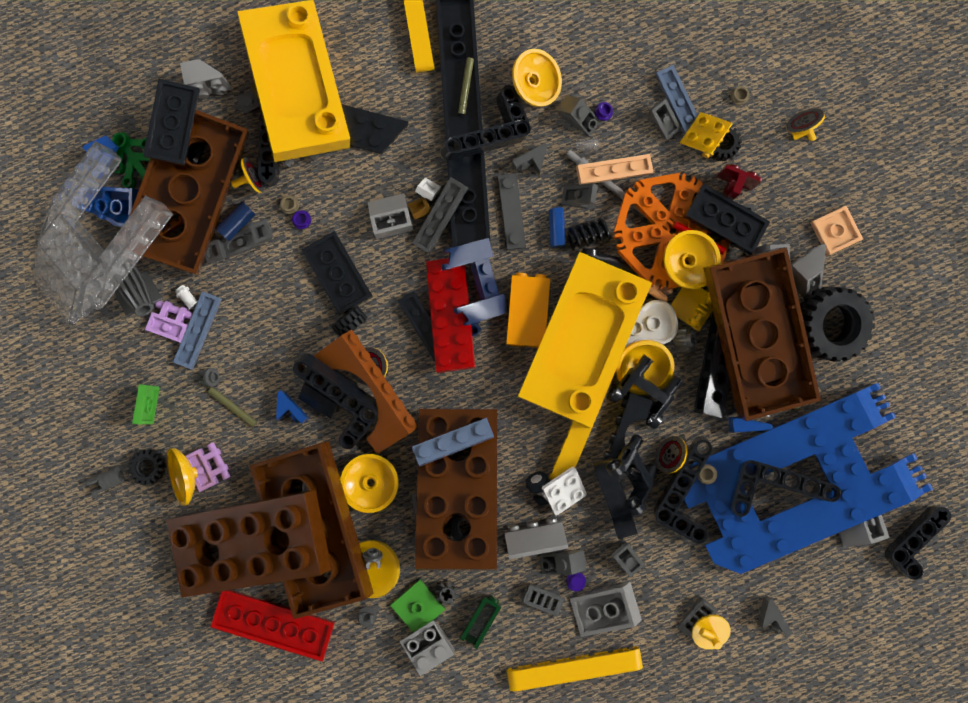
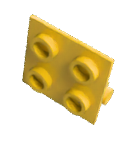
[680,112,733,159]
[671,287,713,332]

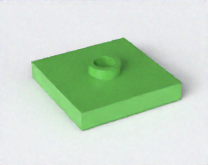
[132,384,160,424]
[390,579,446,632]

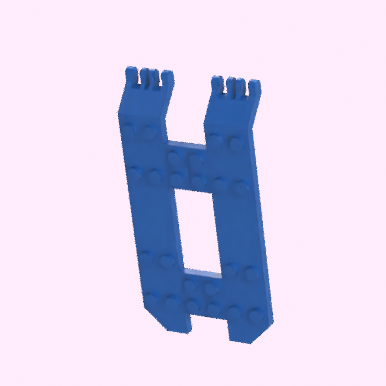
[682,383,933,574]

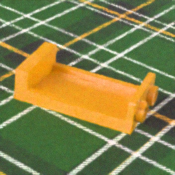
[506,273,550,348]

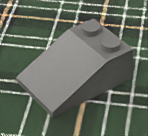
[570,582,642,637]

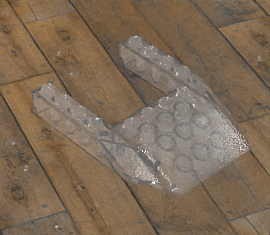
[31,141,173,325]

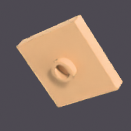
[810,206,863,256]

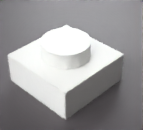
[415,178,441,201]

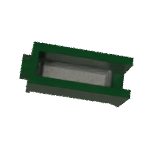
[460,595,501,649]

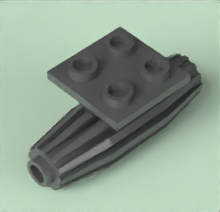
[105,247,163,318]

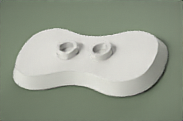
[625,300,678,348]

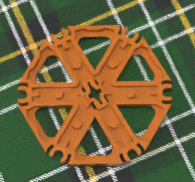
[612,172,729,290]

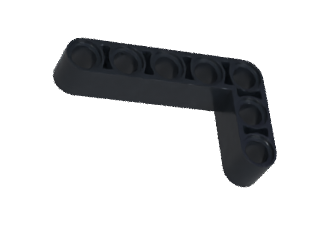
[441,85,531,160]
[293,353,378,449]
[654,436,712,544]
[729,460,841,517]

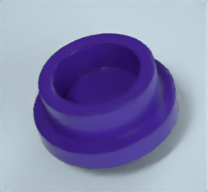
[594,102,613,121]
[292,210,311,229]
[566,572,586,591]

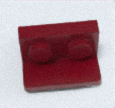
[716,164,763,200]

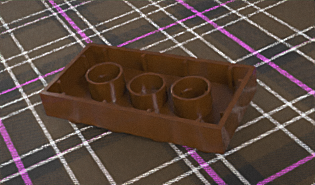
[118,110,249,276]
[415,409,497,571]
[249,441,374,619]
[166,490,332,598]

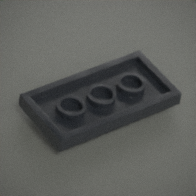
[143,79,200,166]
[684,184,770,255]
[302,231,373,316]

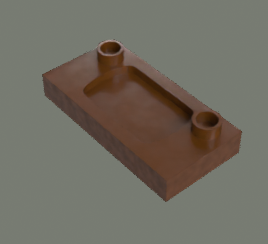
[703,247,821,421]

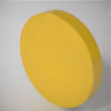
[359,540,400,598]

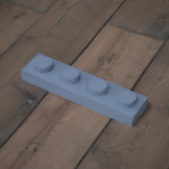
[655,65,698,135]
[173,291,222,370]
[412,418,494,467]

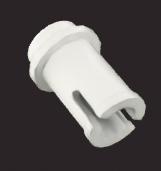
[175,285,198,310]

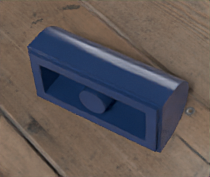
[215,201,256,241]

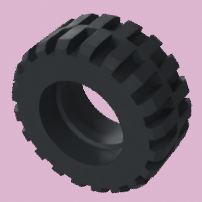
[799,287,875,362]

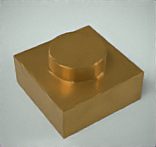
[407,197,431,220]

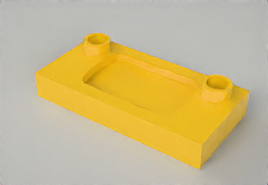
[237,0,350,162]
[517,252,652,428]

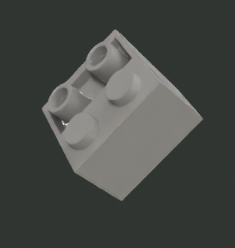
[180,59,232,99]
[368,193,413,239]
[792,243,826,297]
[839,515,890,547]
[400,620,455,676]

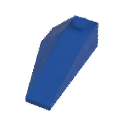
[70,185,139,227]

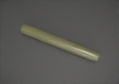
[458,57,474,115]
[208,387,257,428]

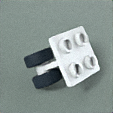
[526,467,587,516]

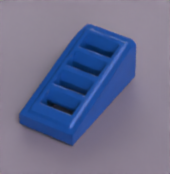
[728,417,773,433]

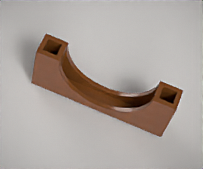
[314,330,418,454]

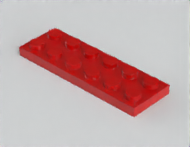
[426,258,476,373]
[211,590,335,662]

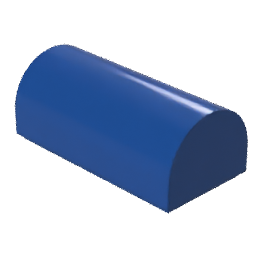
[549,207,566,249]

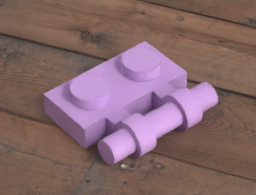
[145,301,193,343]
[186,442,231,492]

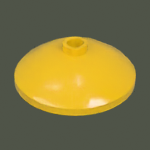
[512,49,562,107]
[663,230,721,289]
[616,340,674,395]
[167,448,198,506]
[340,454,399,513]

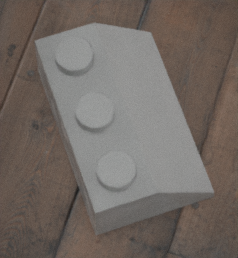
[504,518,568,560]

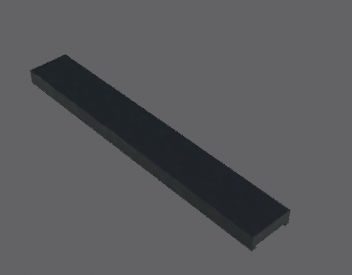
[436,0,491,247]

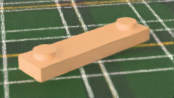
[576,154,653,185]

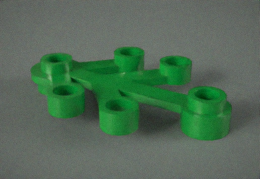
[112,132,150,189]

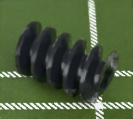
[568,218,611,251]

